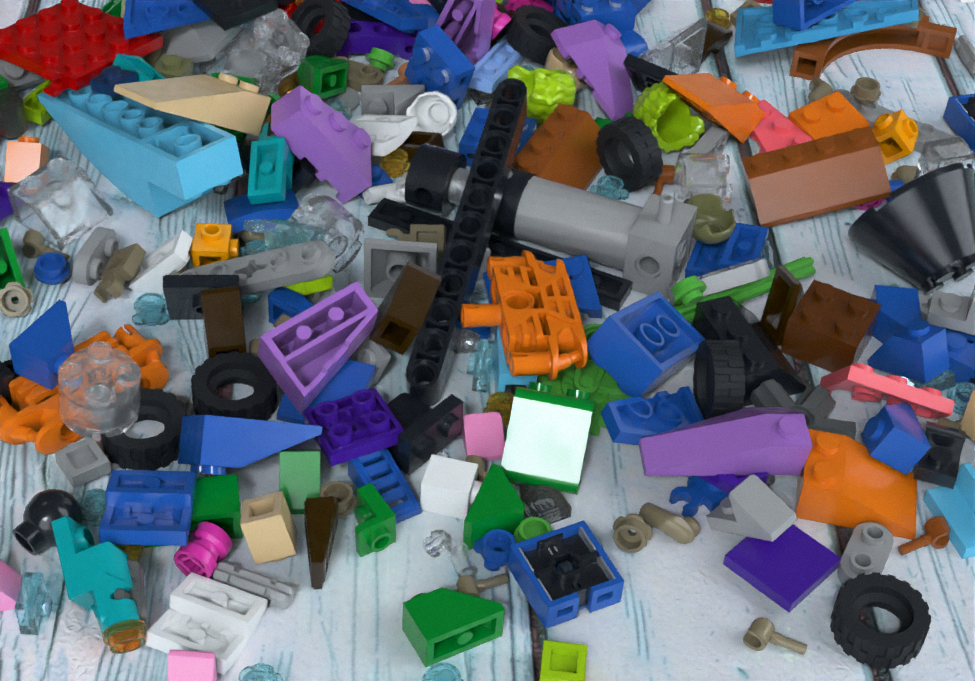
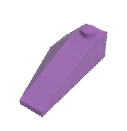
[550,20,634,121]
[638,407,813,476]

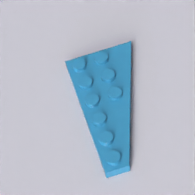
[734,0,919,57]

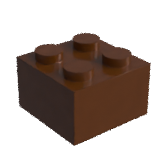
[781,279,881,373]

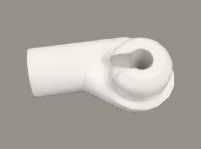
[363,180,407,204]

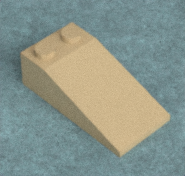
[114,72,271,136]

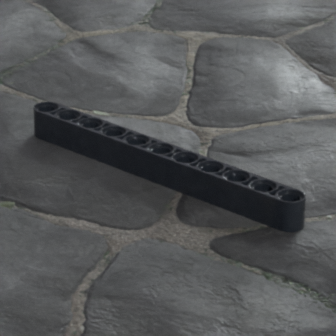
[405,78,527,407]

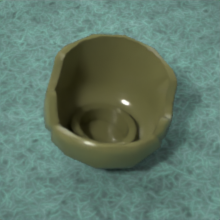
[687,193,736,244]

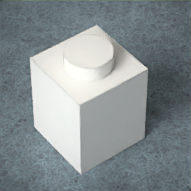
[420,454,483,520]

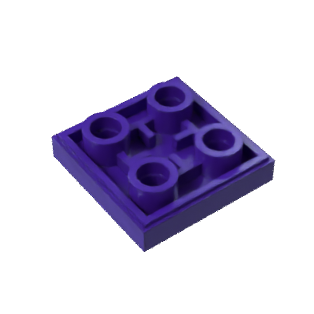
[303,388,404,467]
[723,524,841,613]

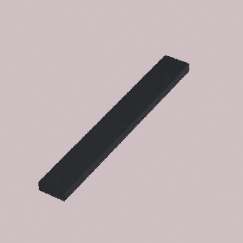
[368,198,633,311]

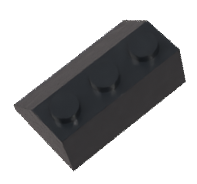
[692,296,806,407]

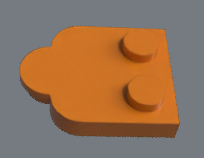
[788,91,870,140]

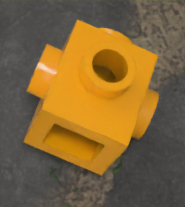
[872,109,919,165]
[188,223,239,268]

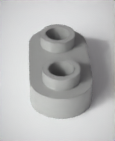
[72,226,120,286]
[837,522,894,586]

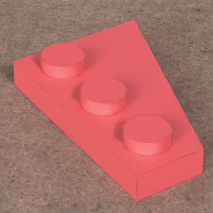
[750,99,813,153]
[820,363,955,420]

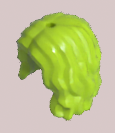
[507,65,577,124]
[632,82,705,154]

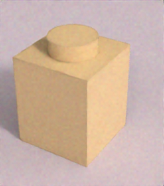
[240,491,297,565]

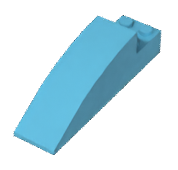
[37,84,243,218]

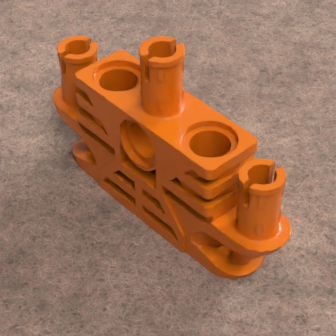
[461,250,587,381]
[0,324,169,455]

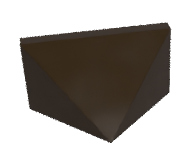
[760,265,804,346]

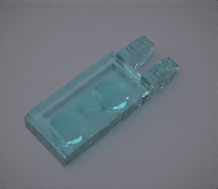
[243,219,324,254]

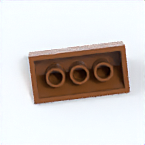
[511,103,603,190]
[741,126,891,227]

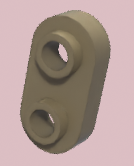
[334,56,383,93]

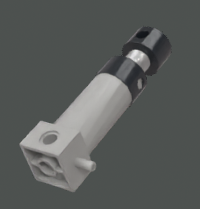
[405,143,698,300]

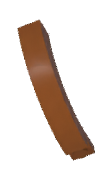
[789,15,957,80]

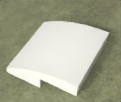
[349,114,418,156]
[146,572,268,675]

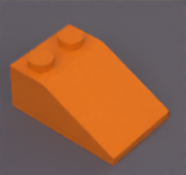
[662,73,766,144]
[795,429,917,540]

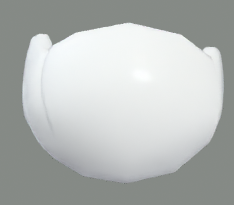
[406,91,458,138]

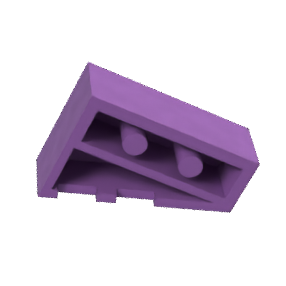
[435,0,496,65]
[271,85,372,204]
[257,281,379,415]

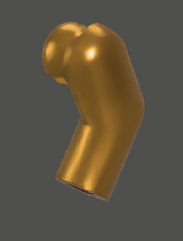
[278,70,299,97]

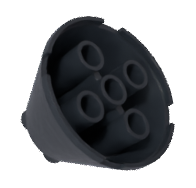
[848,162,975,295]

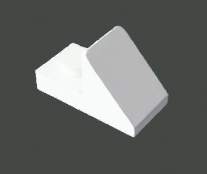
[129,230,193,294]

